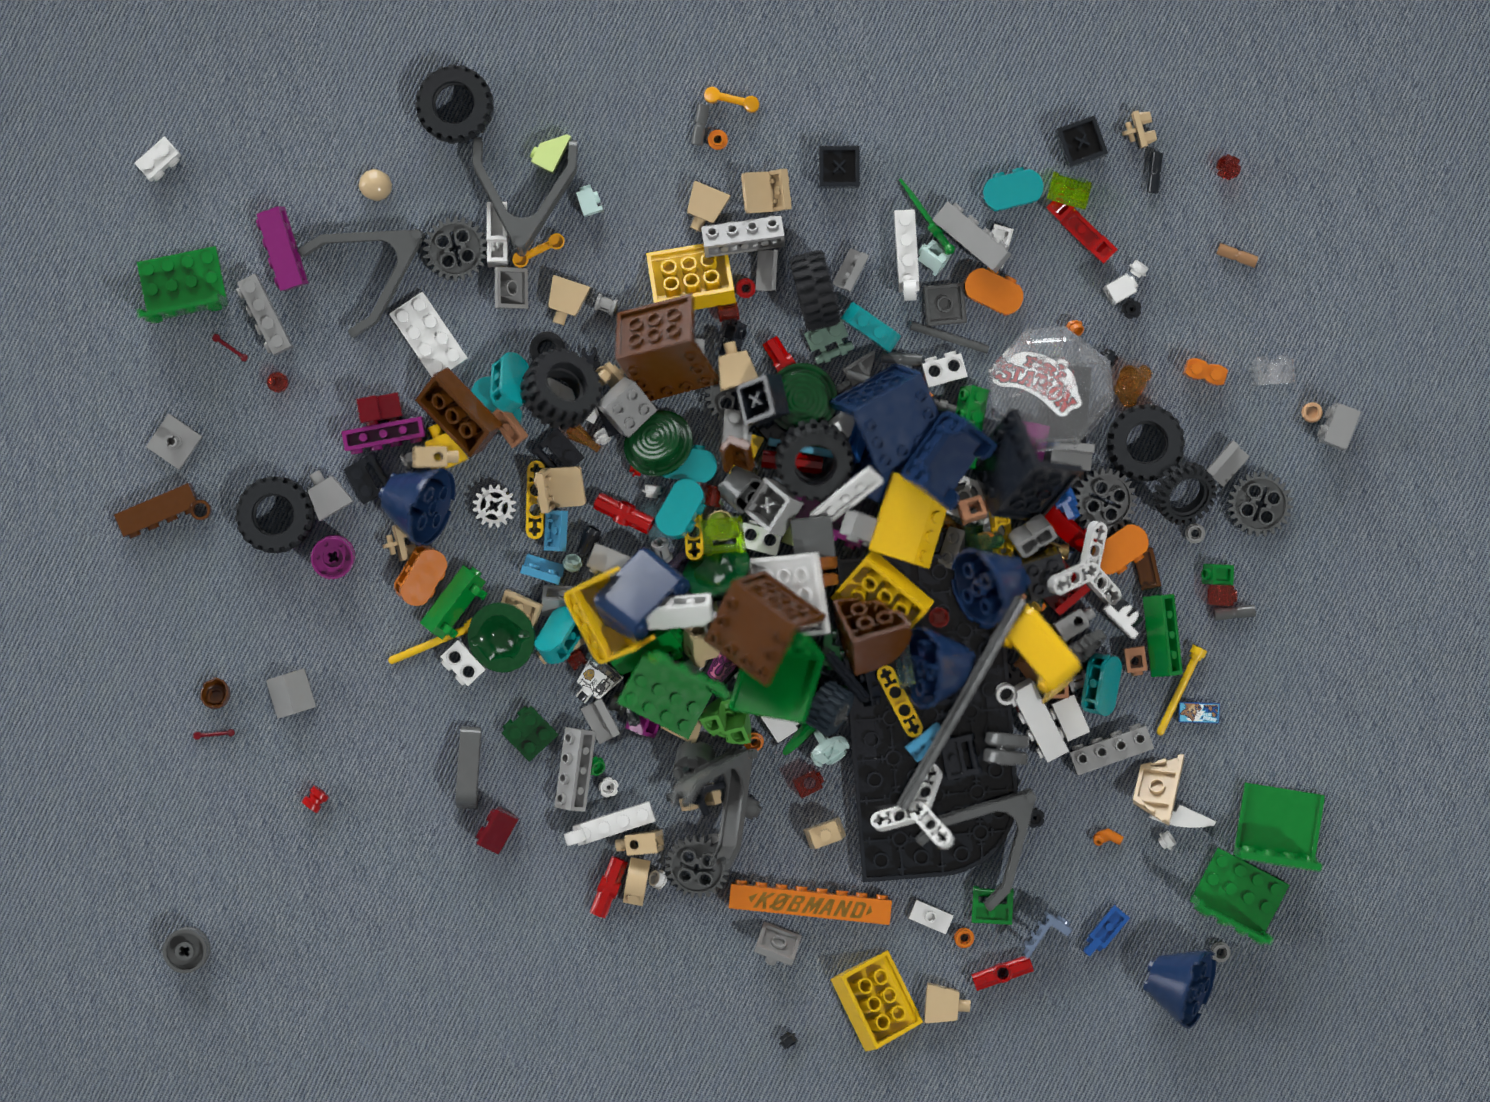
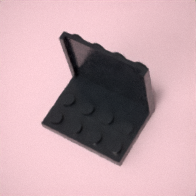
[973,409,1084,521]

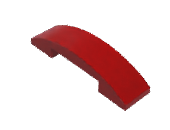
[1046,193,1118,264]
[1044,505,1097,553]

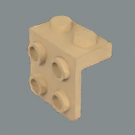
[741,169,792,213]
[534,466,586,513]

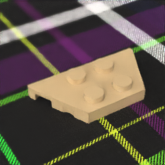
[1133,754,1185,825]

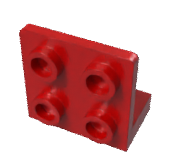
[1043,560,1090,616]

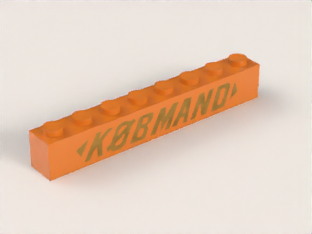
[729,879,892,925]

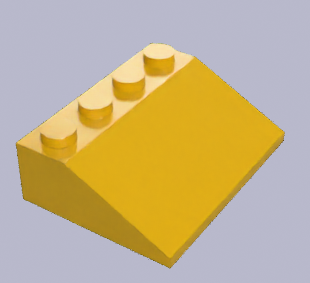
[646,244,736,310]
[868,472,947,569]
[830,551,934,629]
[830,950,923,1052]

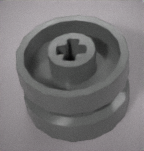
[983,732,1030,765]
[163,926,211,973]

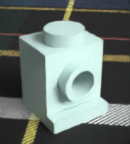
[576,185,604,217]
[918,239,952,276]

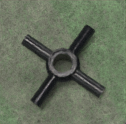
[666,766,726,816]

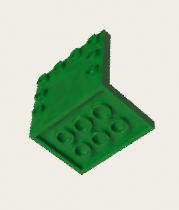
[137,246,229,324]
[728,632,825,724]
[616,649,730,739]
[1233,782,1325,872]
[1189,847,1290,946]

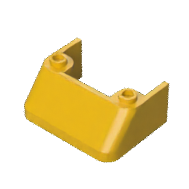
[564,566,655,664]
[1002,606,1080,704]

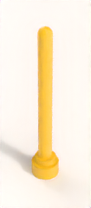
[388,618,472,664]
[1156,645,1207,736]

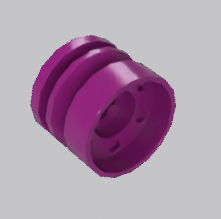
[311,535,355,579]

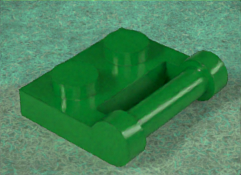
[971,886,1014,925]

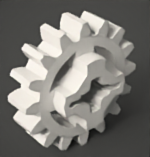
[473,485,516,528]

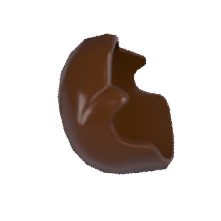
[200,677,231,709]

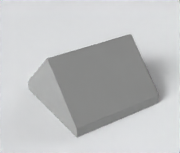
[495,267,528,309]
[266,668,316,719]

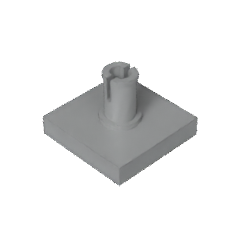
[146,414,203,470]
[754,921,802,966]

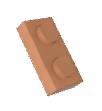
[492,408,528,448]

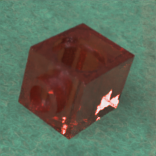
[1207,585,1237,606]
[792,769,825,799]

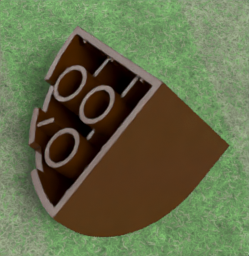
[833,598,911,676]

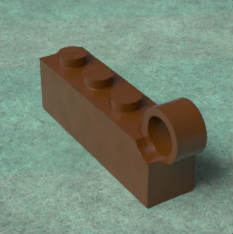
[114,483,212,539]

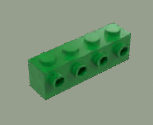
[955,385,989,469]
[1143,594,1183,677]

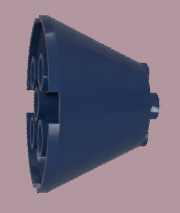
[379,468,456,546]
[951,549,1030,628]
[902,627,976,709]
[1143,950,1217,1029]

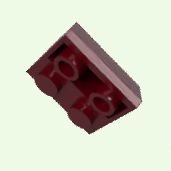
[475,806,520,854]

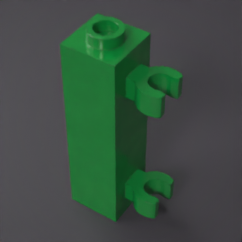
[420,565,488,640]
[610,628,684,676]

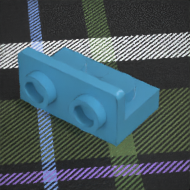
[544,510,568,551]
[520,554,565,585]
[905,722,941,762]

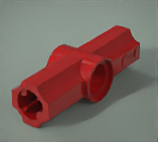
[762,336,796,372]
[761,450,823,474]
[593,492,655,534]
[590,856,628,918]
[971,955,1034,991]

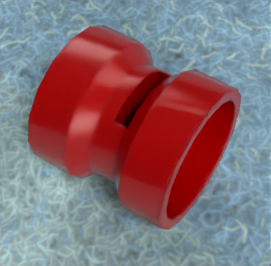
[301,785,329,813]

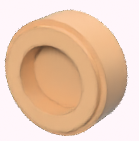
[1302,402,1323,423]

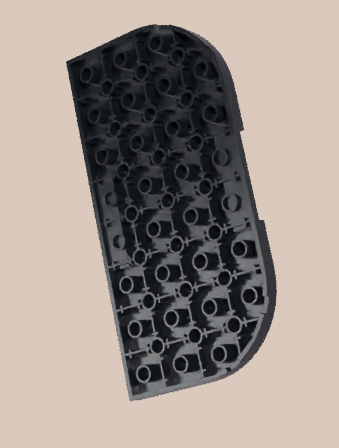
[838,554,1018,883]

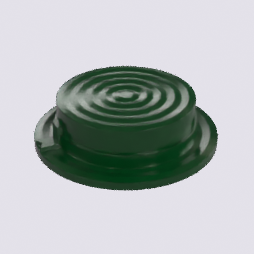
[774,363,837,431]
[624,410,693,477]
[683,544,751,601]
[468,602,535,673]

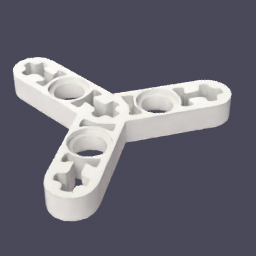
[1048,521,1121,605]
[871,764,954,849]

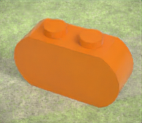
[964,267,1023,316]
[1091,524,1149,575]
[394,545,447,606]

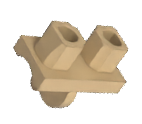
[1122,110,1157,149]
[596,362,627,392]
[382,525,416,561]

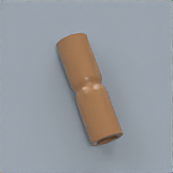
[1216,243,1258,268]

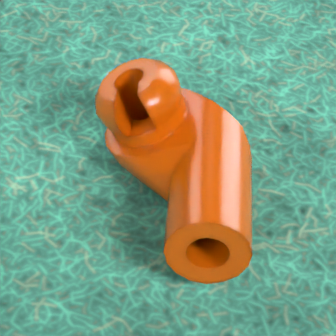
[1093,828,1124,846]

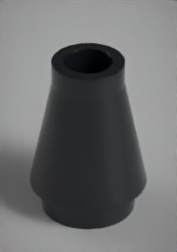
[577,525,602,556]

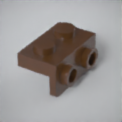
[719,435,755,473]

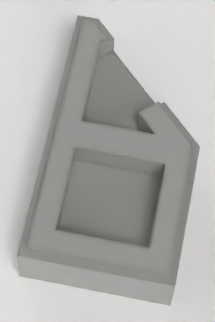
[842,350,876,387]

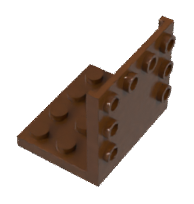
[615,293,719,401]
[703,571,826,686]

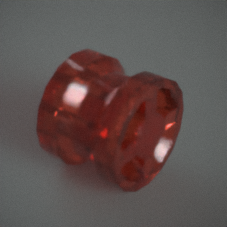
[267,372,289,393]
[929,607,949,628]
[567,647,588,671]

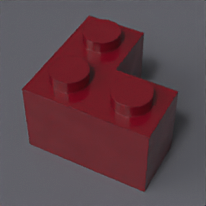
[356,392,404,427]

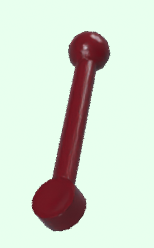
[212,334,248,362]
[193,729,235,740]

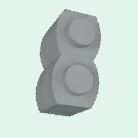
[1008,514,1057,558]

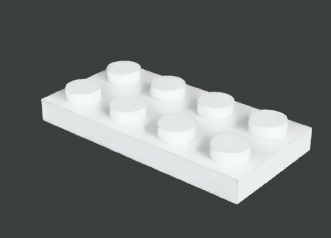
[389,291,468,377]

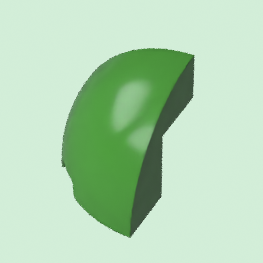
[699,691,751,744]

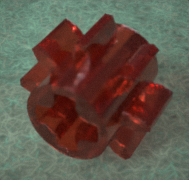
[1216,154,1241,181]

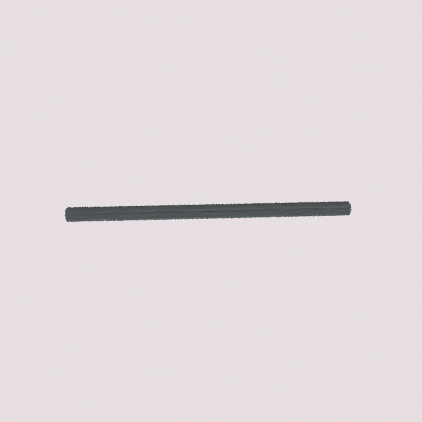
[897,596,1026,810]

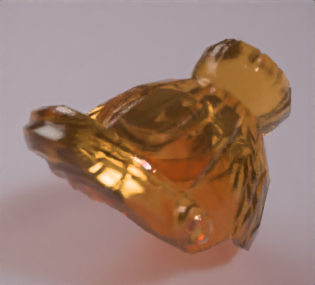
[1113,365,1152,408]

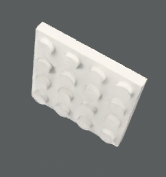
[748,552,831,635]

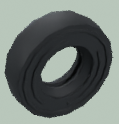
[529,332,565,361]

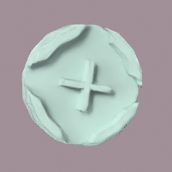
[810,730,850,767]

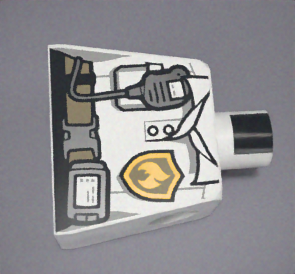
[576,656,623,703]

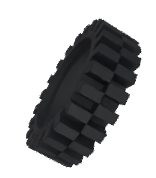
[1152,461,1217,525]

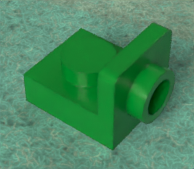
[1201,564,1234,585]

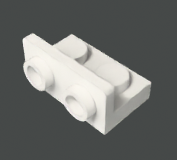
[135,136,181,182]

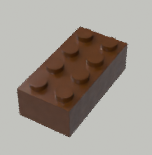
[415,367,503,457]

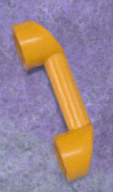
[704,87,759,113]
[512,233,565,267]

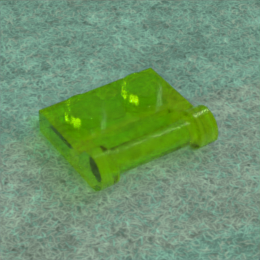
[1046,171,1092,210]
[700,516,746,557]

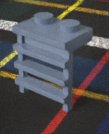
[1022,910,1072,958]

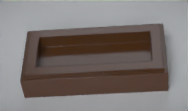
[1135,547,1161,591]

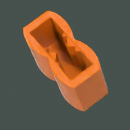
[1183,358,1228,386]

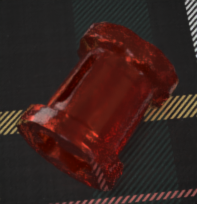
[717,302,740,322]
[704,484,721,508]

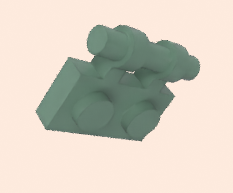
[804,317,854,365]

